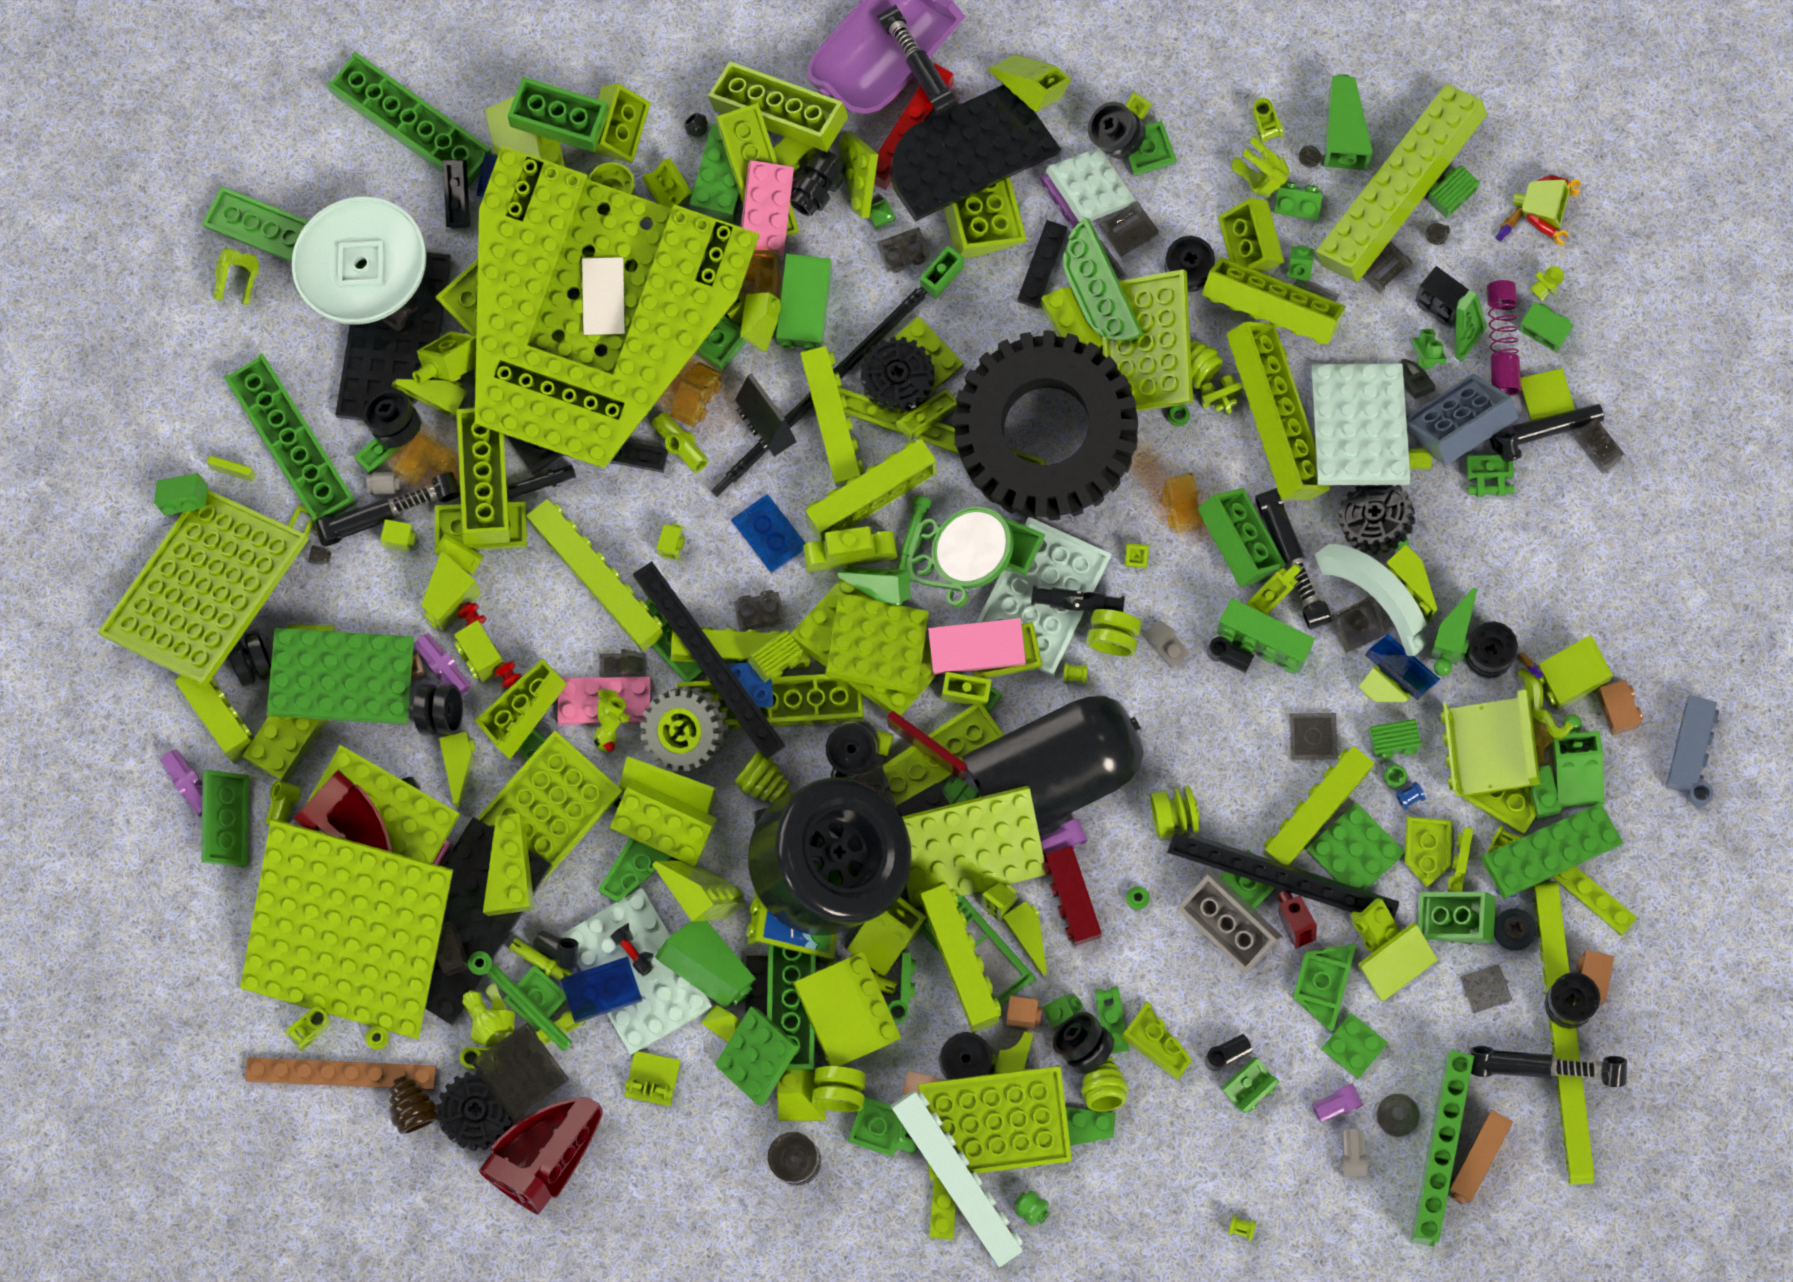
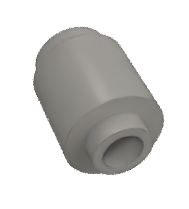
[367,472,401,495]

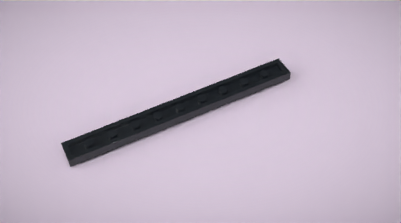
[633,561,785,760]
[1167,829,1399,919]

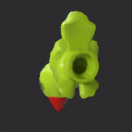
[593,689,630,752]

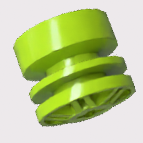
[589,162,636,215]
[1150,785,1200,841]

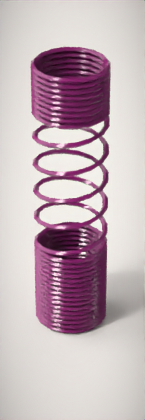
[1487,280,1521,396]

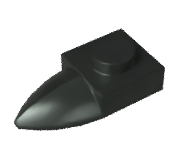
[1401,359,1435,399]

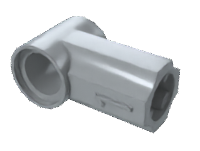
[1341,1129,1368,1177]

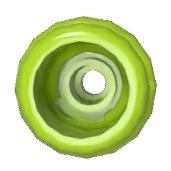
[1190,340,1223,389]
[735,751,790,804]
[1081,1057,1128,1112]

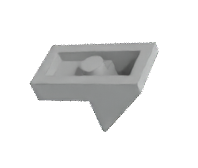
[1142,620,1190,669]

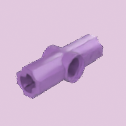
[414,633,472,696]
[160,749,203,817]

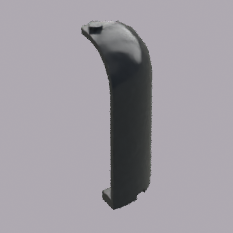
[962,696,1144,829]

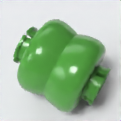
[1014,1190,1050,1226]

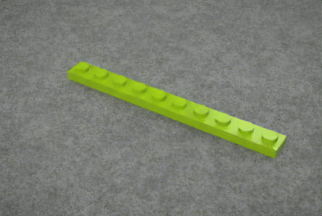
[838,387,1046,465]

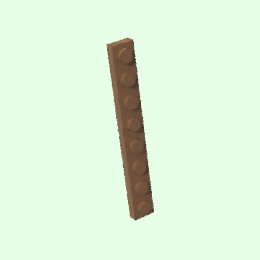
[245,1057,436,1090]

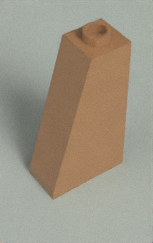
[1448,1110,1513,1204]

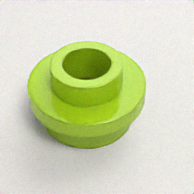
[365,1026,389,1050]

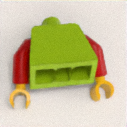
[1513,174,1581,246]

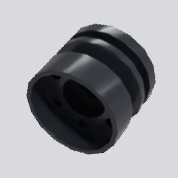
[1465,621,1518,679]
[1544,972,1601,1029]

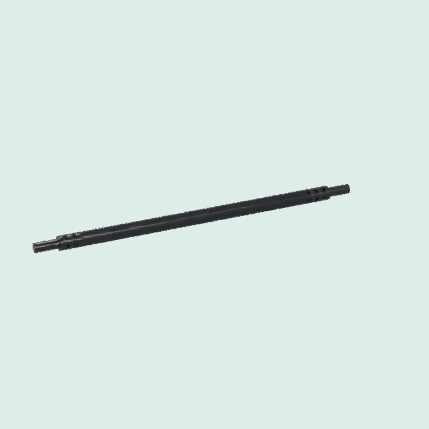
[711,275,939,497]

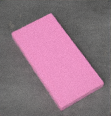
[928,618,1026,675]

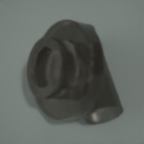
[1299,145,1324,168]
[1426,223,1450,245]

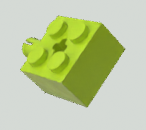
[412,331,476,385]

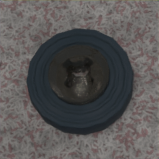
[1494,908,1536,951]

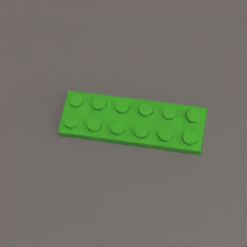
[1481,803,1623,900]

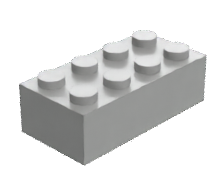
[1177,872,1282,974]

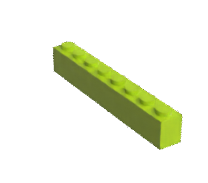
[526,499,664,652]

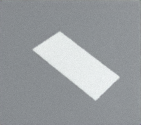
[582,257,625,335]

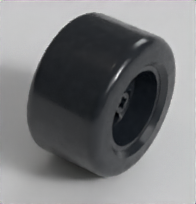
[748,777,912,936]

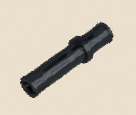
[507,464,577,499]

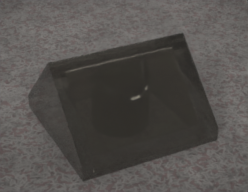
[1331,596,1387,653]

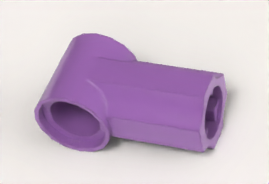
[1040,819,1088,855]
[1312,1083,1364,1123]

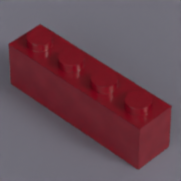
[1043,846,1102,946]

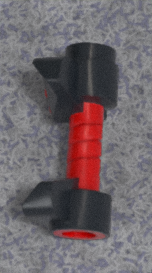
[610,923,654,977]

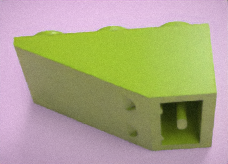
[988,54,1072,113]
[1385,545,1437,623]
[847,897,927,977]

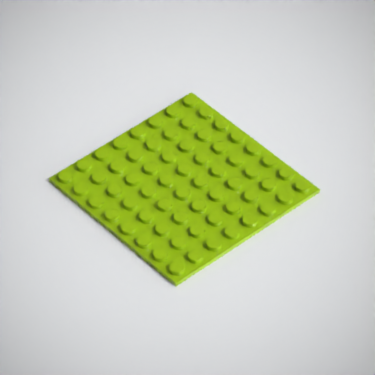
[240,819,453,1039]

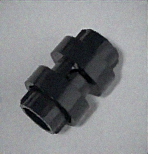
[790,151,846,216]

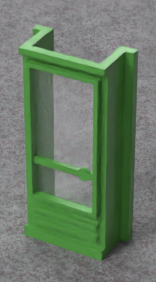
[920,894,1037,1010]

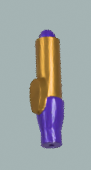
[1495,207,1524,242]
[1517,652,1543,678]

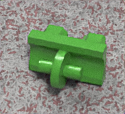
[1411,329,1447,369]

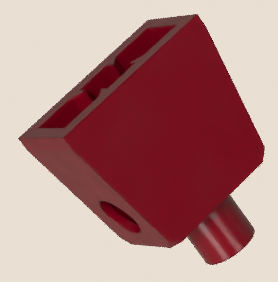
[1277,891,1317,949]

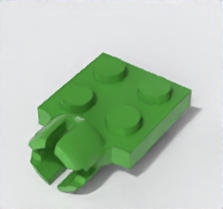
[848,1097,919,1158]

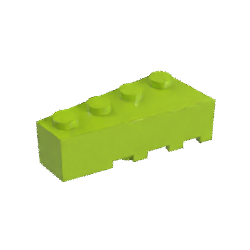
[474,658,567,760]
[483,813,534,916]

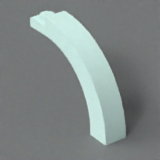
[1315,544,1428,656]

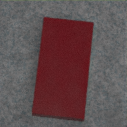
[887,711,968,781]

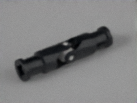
[1031,585,1125,613]

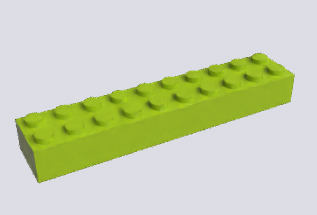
[1316,83,1487,283]

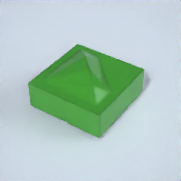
[869,199,896,229]

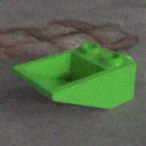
[1002,516,1046,576]
[1430,588,1478,676]
[1549,715,1605,808]

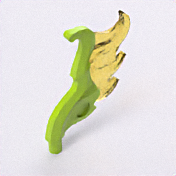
[1517,668,1574,763]

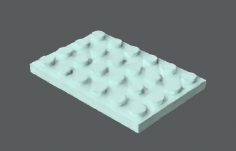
[1311,364,1410,485]
[977,517,1112,676]
[561,888,713,1056]

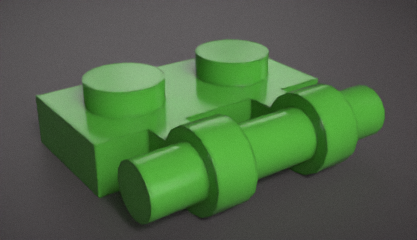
[1466,455,1514,497]

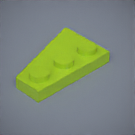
[1120,1001,1192,1081]

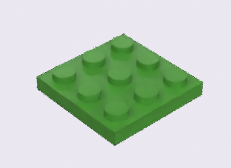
[1306,802,1405,890]
[715,1006,799,1106]

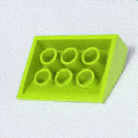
[485,96,565,167]
[943,177,1027,258]
[652,861,747,922]
[793,951,901,1066]

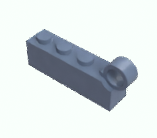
[1666,695,1719,807]

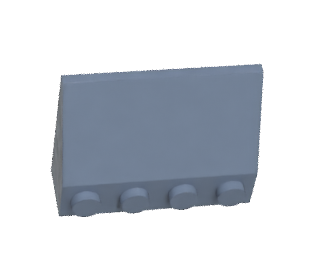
[1406,374,1519,466]

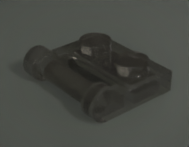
[1099,201,1159,257]
[1362,241,1413,294]

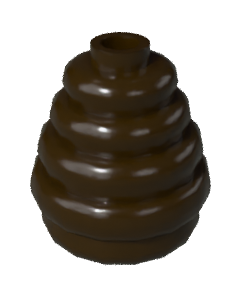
[389,1076,437,1134]

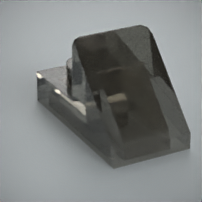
[599,649,646,678]

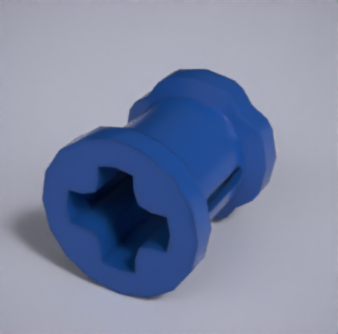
[1395,781,1426,810]

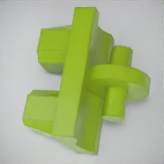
[1530,266,1564,301]
[1200,374,1243,415]

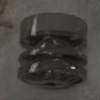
[767,1132,822,1186]

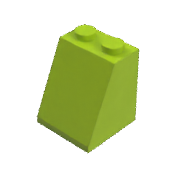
[421,551,481,632]
[1538,635,1613,710]

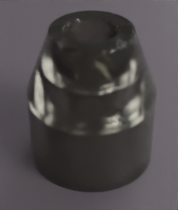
[308,545,332,565]

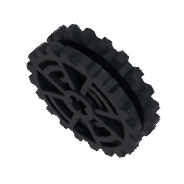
[861,337,934,413]
[1338,485,1416,554]
[436,1071,516,1151]

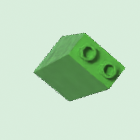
[1323,74,1372,171]
[776,253,833,351]
[655,921,756,1009]

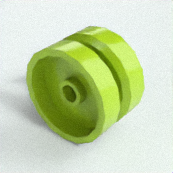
[1086,609,1142,657]
[811,1066,867,1112]

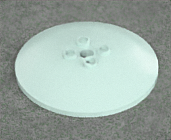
[292,197,426,324]

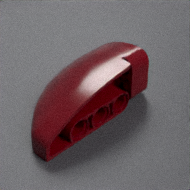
[290,770,392,852]
[478,1097,603,1215]

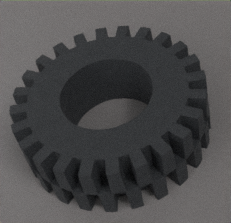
[953,330,1138,521]

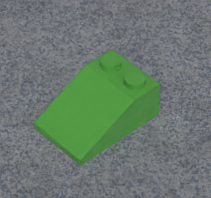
[1417,892,1496,943]

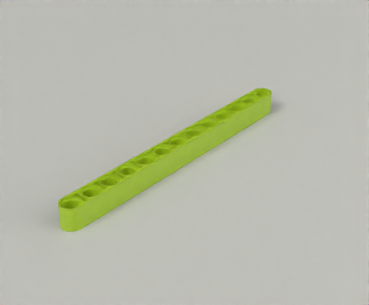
[1532,881,1594,1185]

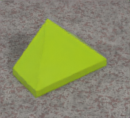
[701,1004,741,1043]

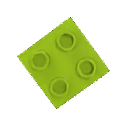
[624,1051,681,1107]

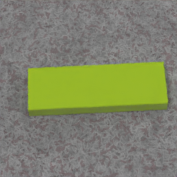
[896,388,957,440]

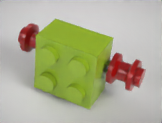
[454,602,523,690]

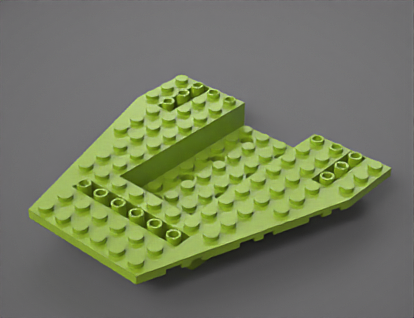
[475,145,760,469]

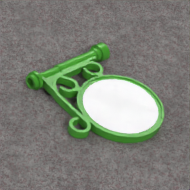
[896,495,1014,608]

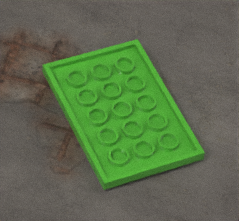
[267,628,414,725]

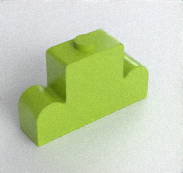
[803,526,897,573]

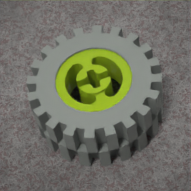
[640,686,728,771]

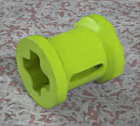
[1063,662,1088,685]
[1228,1214,1257,1242]

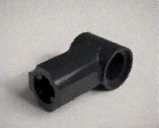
[1207,636,1254,673]
[533,930,579,969]
[1205,1033,1253,1071]

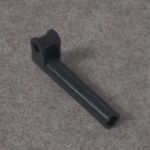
[1489,404,1604,461]

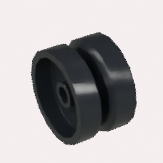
[1088,101,1145,159]
[1164,235,1215,292]
[362,389,422,448]
[228,629,271,687]
[413,684,463,735]
[825,719,880,775]
[1053,1012,1114,1074]
[938,1032,993,1080]

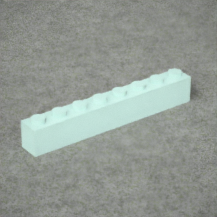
[890,1090,1023,1268]

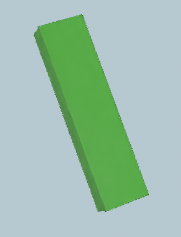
[327,51,494,188]
[223,353,357,522]
[1410,1050,1474,1247]

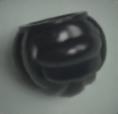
[684,113,708,137]

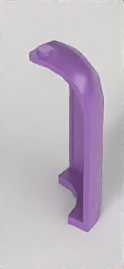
[807,0,966,114]

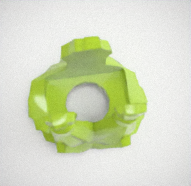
[1230,136,1290,198]
[213,247,260,305]
[462,983,515,1047]

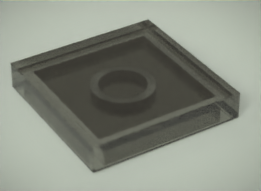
[1289,713,1338,760]

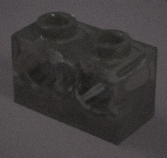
[877,227,929,273]
[1574,418,1624,474]
[734,590,785,632]

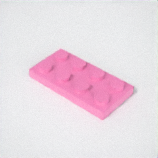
[741,160,794,257]
[558,677,651,725]

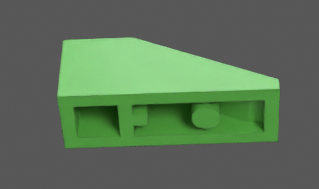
[838,567,911,606]

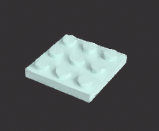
[1046,148,1135,222]

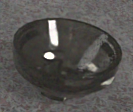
[1376,1094,1420,1137]

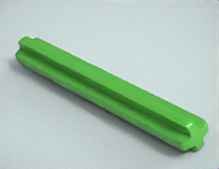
[487,965,572,1051]

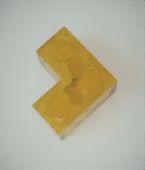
[744,250,780,299]
[670,362,723,428]
[394,432,459,487]
[1161,473,1203,534]

